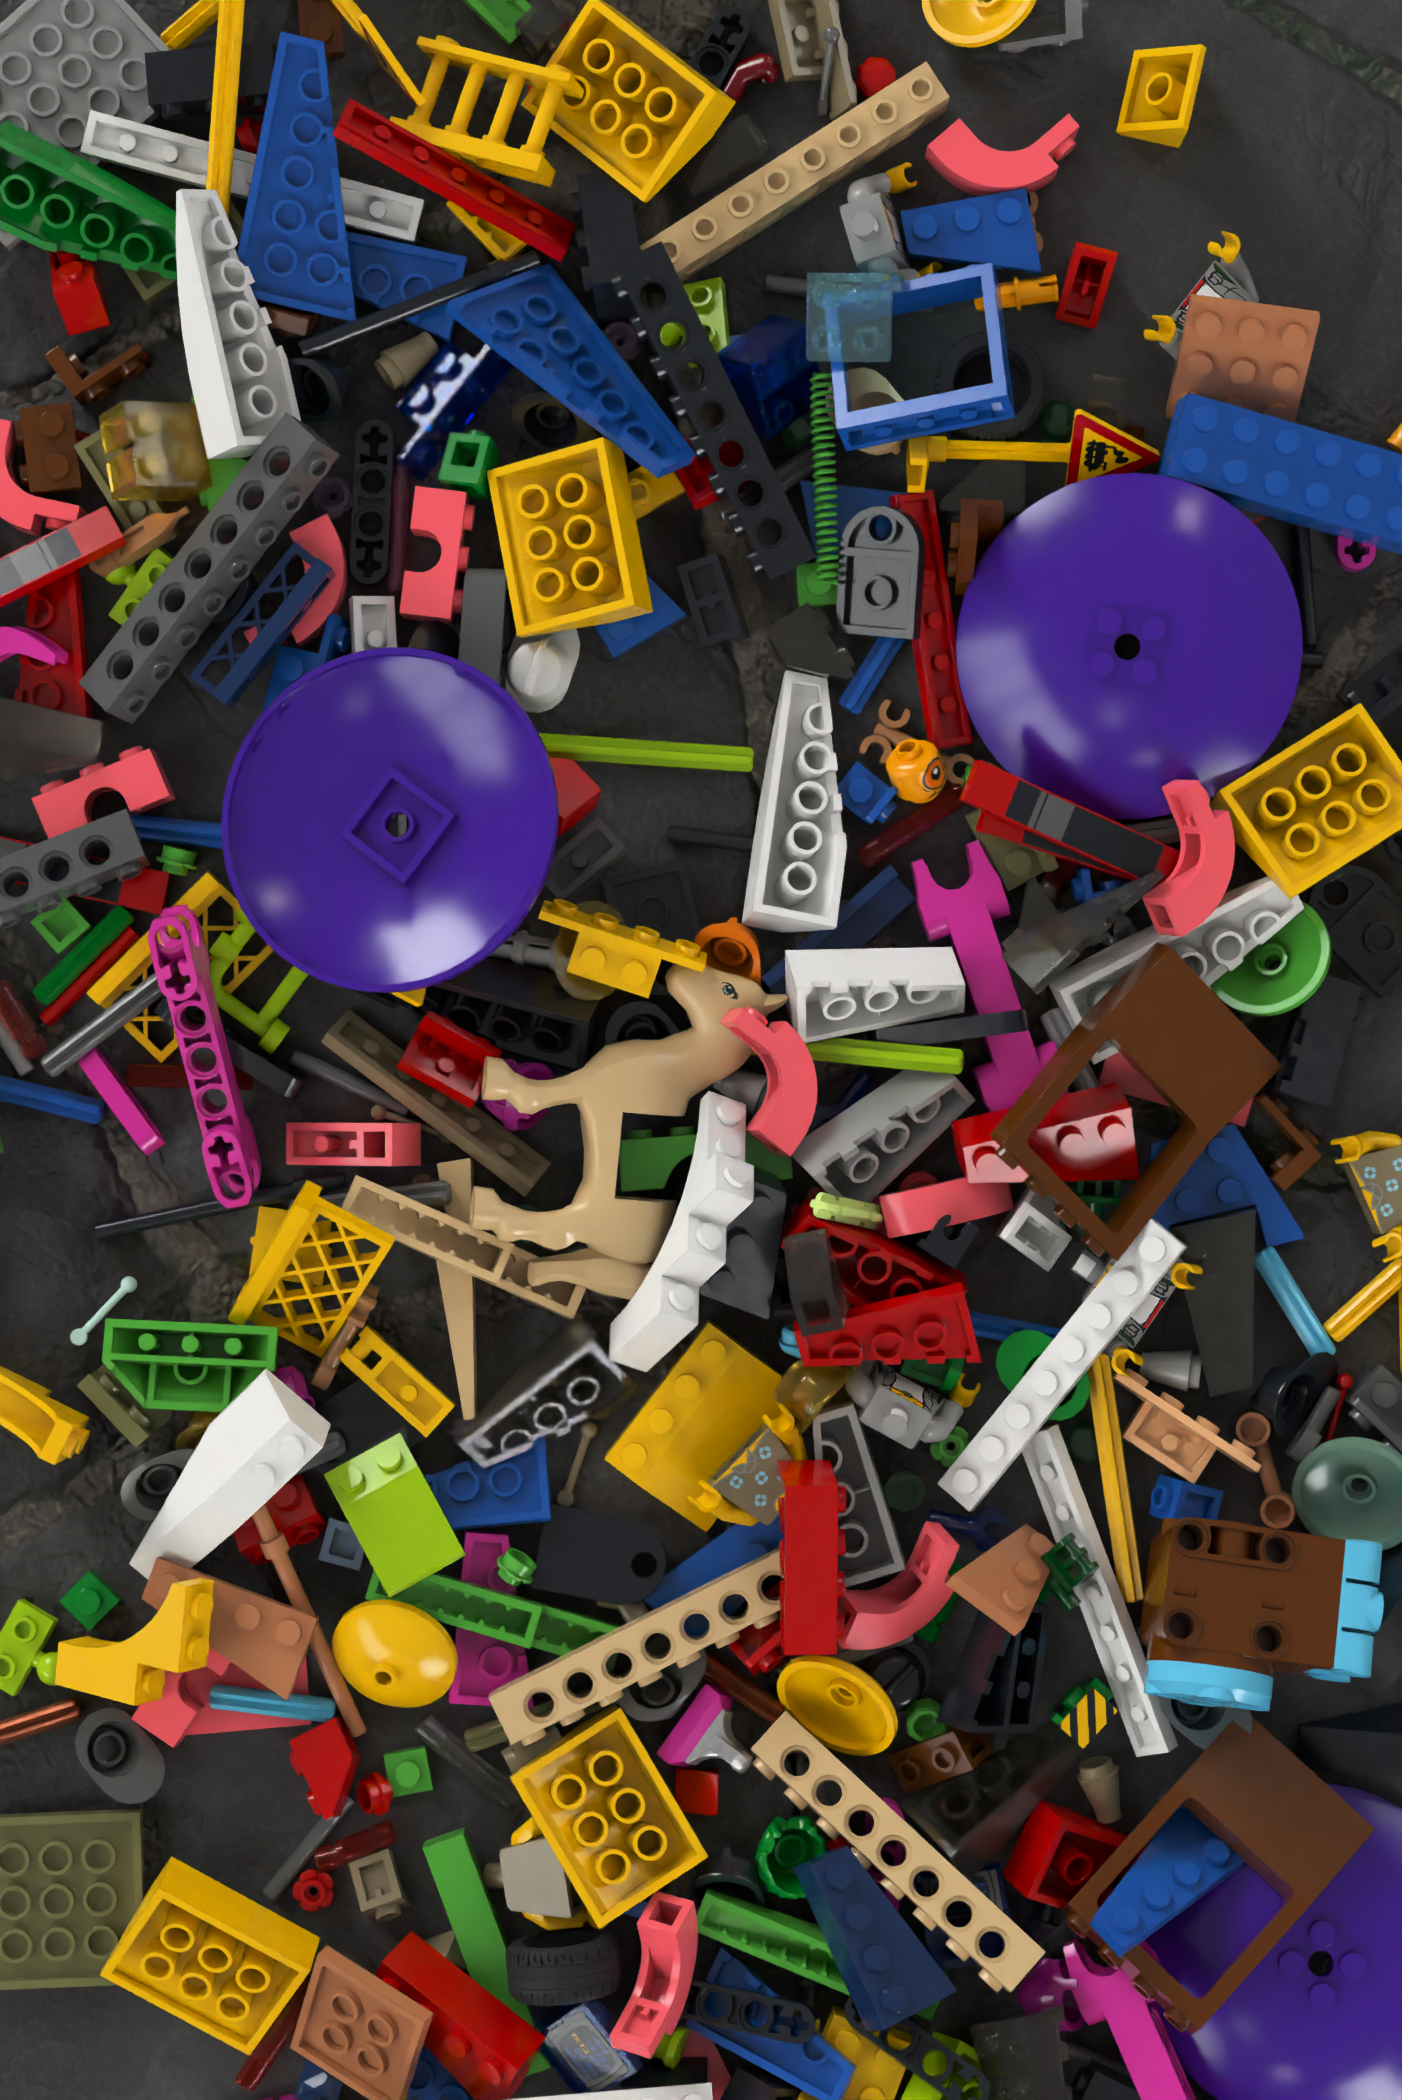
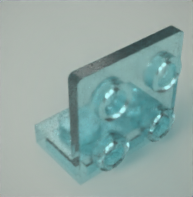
[806,273,904,362]

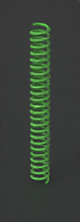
[809,372,841,585]

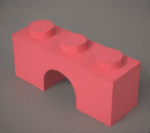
[399,486,475,625]
[31,746,176,839]
[131,1647,234,1748]

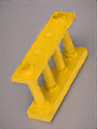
[390,35,584,187]

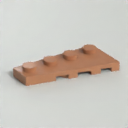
[141,1557,319,1701]

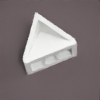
[994,1186,1073,1272]

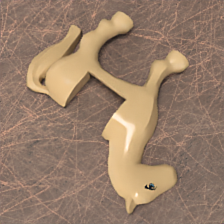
[470,964,788,1300]

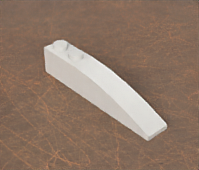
[176,189,301,459]
[742,670,847,933]
[1046,876,1304,1065]

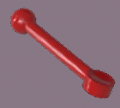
[1318,1373,1353,1446]

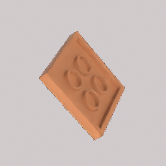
[1166,294,1320,423]
[290,1945,433,2100]

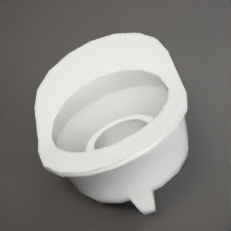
[506,629,580,713]

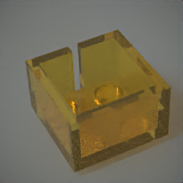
[99,401,212,501]

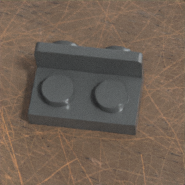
[1344,1364,1402,1455]

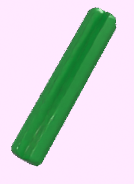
[33,905,134,1006]

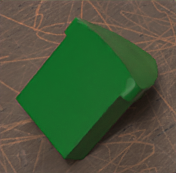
[899,1358,964,1394]

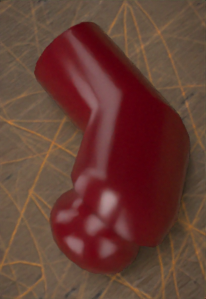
[721,53,781,104]

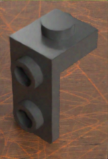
[995,0,1089,53]

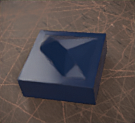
[294,2059,343,2100]

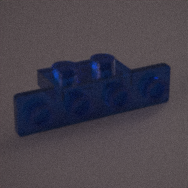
[395,341,514,481]

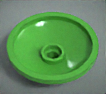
[1210,900,1331,1017]

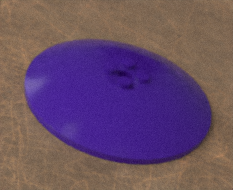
[956,473,1303,819]
[221,647,559,993]
[1145,1782,1402,2100]

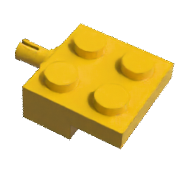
[822,2005,912,2100]

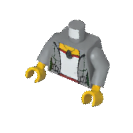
[839,162,943,287]
[1144,231,1260,360]
[1071,1249,1203,1378]
[846,1360,981,1449]

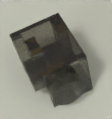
[514,0,570,67]

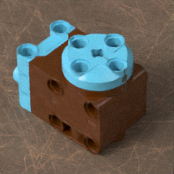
[1140,1517,1384,1711]

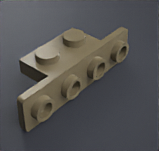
[768,0,857,120]

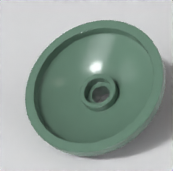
[1292,1437,1402,1551]

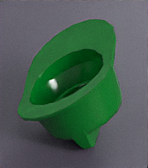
[996,1329,1090,1421]

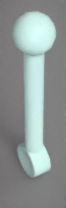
[70,1276,137,1346]

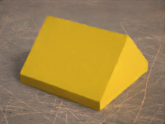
[1116,44,1207,148]

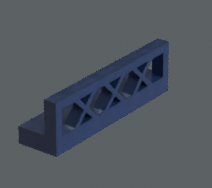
[189,541,336,709]
[761,865,916,1010]

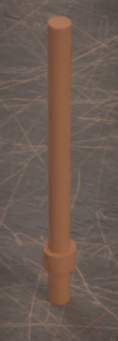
[252,1504,367,1737]

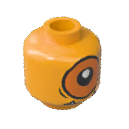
[886,739,947,804]

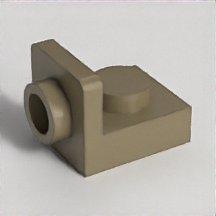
[348,1849,411,1922]

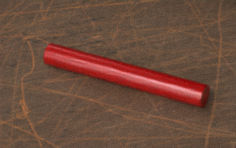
[39,926,141,1027]

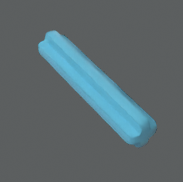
[1252,1246,1336,1356]
[209,1684,336,1722]

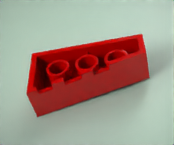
[951,1082,1140,1184]
[780,1199,968,1307]
[777,1459,846,1655]
[375,1931,546,2100]

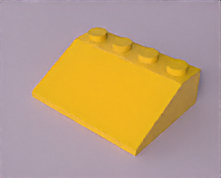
[521,0,736,203]
[487,437,653,638]
[1210,703,1402,900]
[604,1319,810,1532]
[509,1705,708,1929]
[100,1856,320,2056]

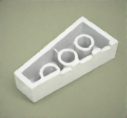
[785,947,965,1043]

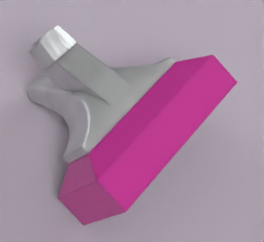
[656,1684,754,1774]

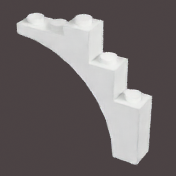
[609,1091,754,1372]

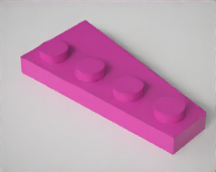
[448,1530,534,1709]

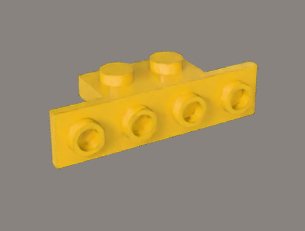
[538,899,707,998]

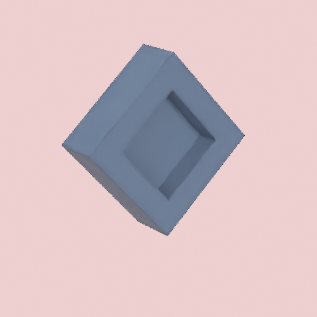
[318,1516,365,1571]

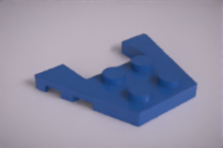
[1147,1124,1304,1247]

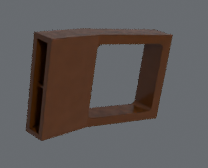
[989,942,1282,1261]
[1061,1716,1375,2035]

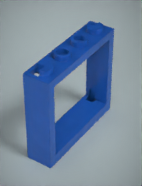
[825,262,1015,451]

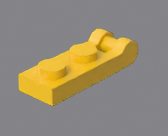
[338,1325,456,1438]

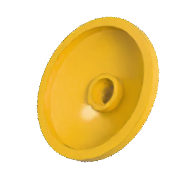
[922,0,1037,48]
[332,1599,458,1708]
[777,1655,898,1756]

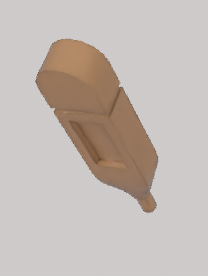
[89,506,190,578]

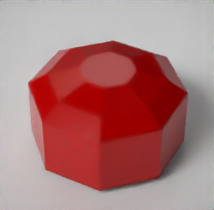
[856,57,896,100]

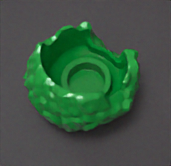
[755,1815,829,1899]

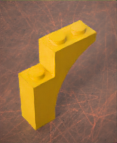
[0,1366,90,1465]
[55,1578,214,1706]

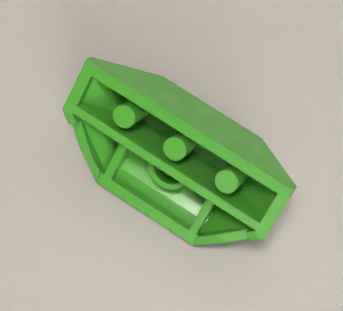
[102,1318,279,1413]

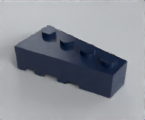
[794,1846,958,2031]

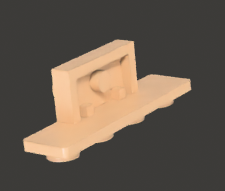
[1112,1368,1262,1484]

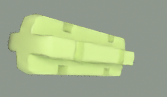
[810,1192,884,1229]

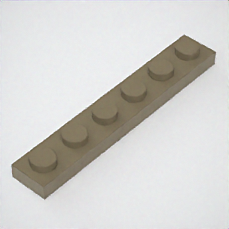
[321,1009,551,1197]

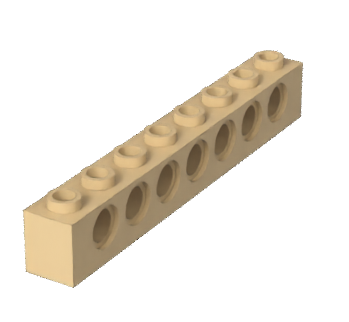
[639,61,950,294]
[488,1547,784,1746]
[751,1711,1045,1993]

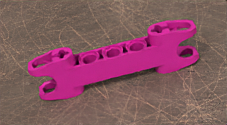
[910,840,1068,1112]
[148,904,262,1209]
[1063,1938,1196,2100]

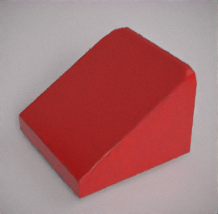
[675,1767,718,1816]

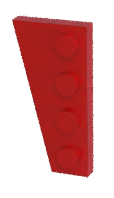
[7,569,94,744]
[793,1282,982,1367]

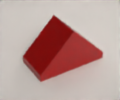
[1054,242,1118,329]

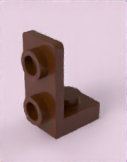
[45,343,150,406]
[1253,1093,1322,1191]
[887,1726,994,1793]

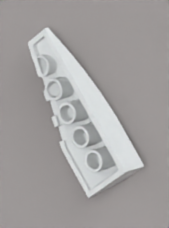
[129,1369,331,1579]

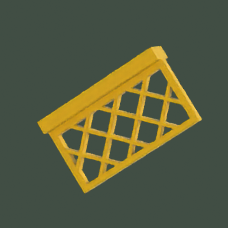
[86,870,274,1063]
[227,1180,396,1358]

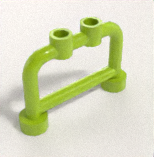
[208,907,308,1055]

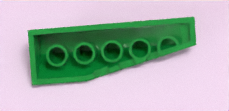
[0,121,177,280]

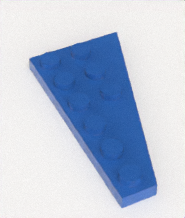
[237,31,356,321]
[445,263,696,478]

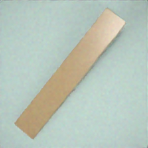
[436,1157,477,1420]
[341,1175,586,1319]

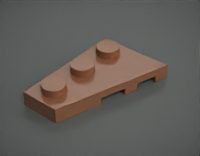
[945,1524,1055,1636]

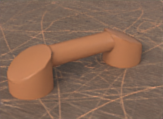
[1236,1411,1295,1529]

